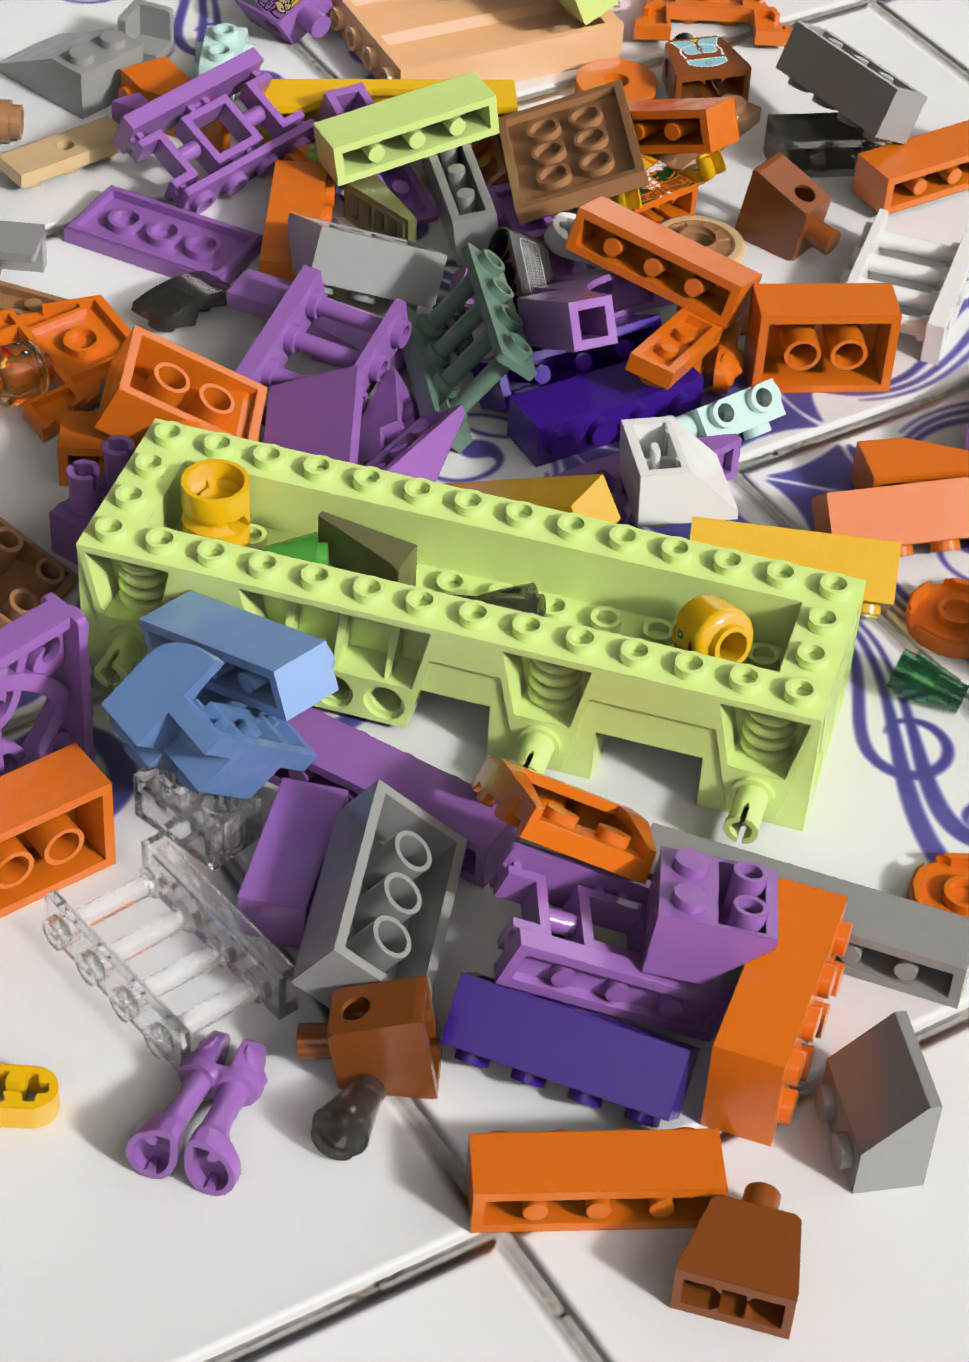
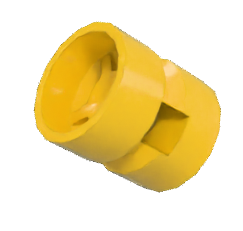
[181,459,250,547]

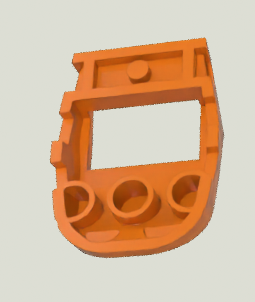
[471,755,657,885]

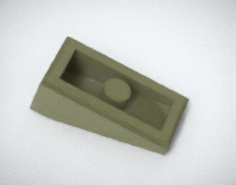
[318,511,417,586]

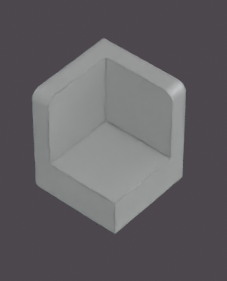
[118,0,174,62]

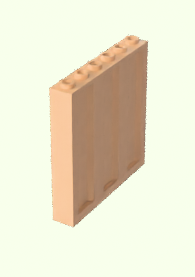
[326,0,624,82]

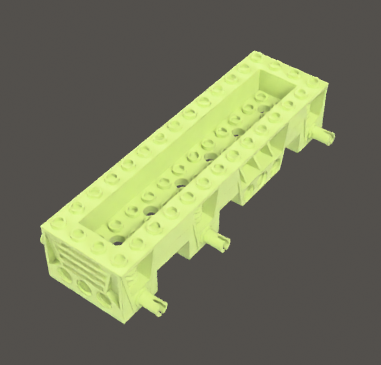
[76,418,867,844]

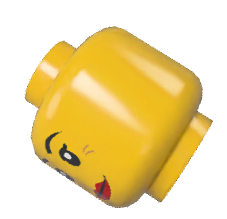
[671,594,754,663]

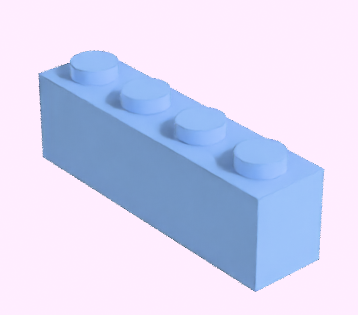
[139,590,339,721]

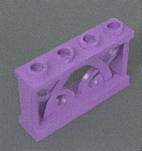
[0,592,96,776]

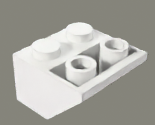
[618,416,738,528]

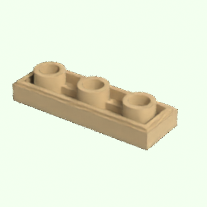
[0,116,121,189]

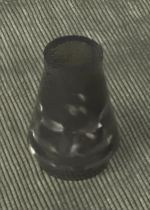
[311,1074,386,1161]

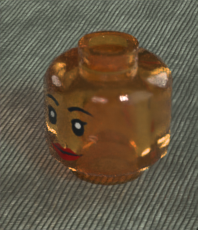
[0,340,55,407]

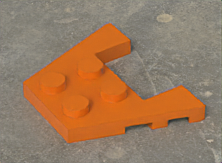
[633,0,792,46]
[0,295,131,443]

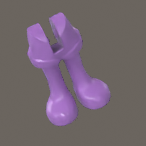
[125,1030,268,1196]

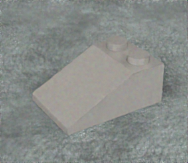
[0,28,144,119]

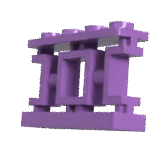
[112,47,315,214]
[489,841,735,1042]

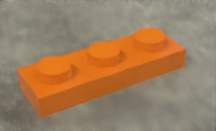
[625,307,724,390]

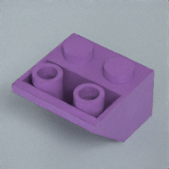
[642,846,778,985]

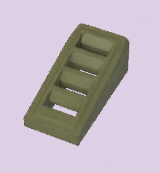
[344,175,417,242]

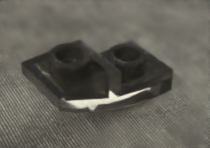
[131,270,231,332]

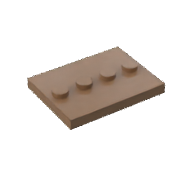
[498,79,649,225]

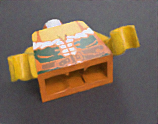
[607,149,726,224]

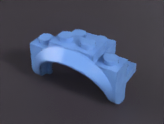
[101,642,318,800]

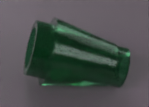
[887,648,969,714]

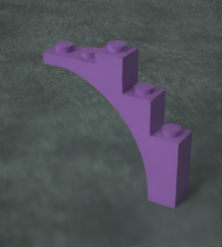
[517,269,675,352]

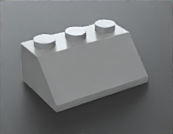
[288,213,448,312]

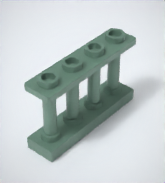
[402,243,537,453]

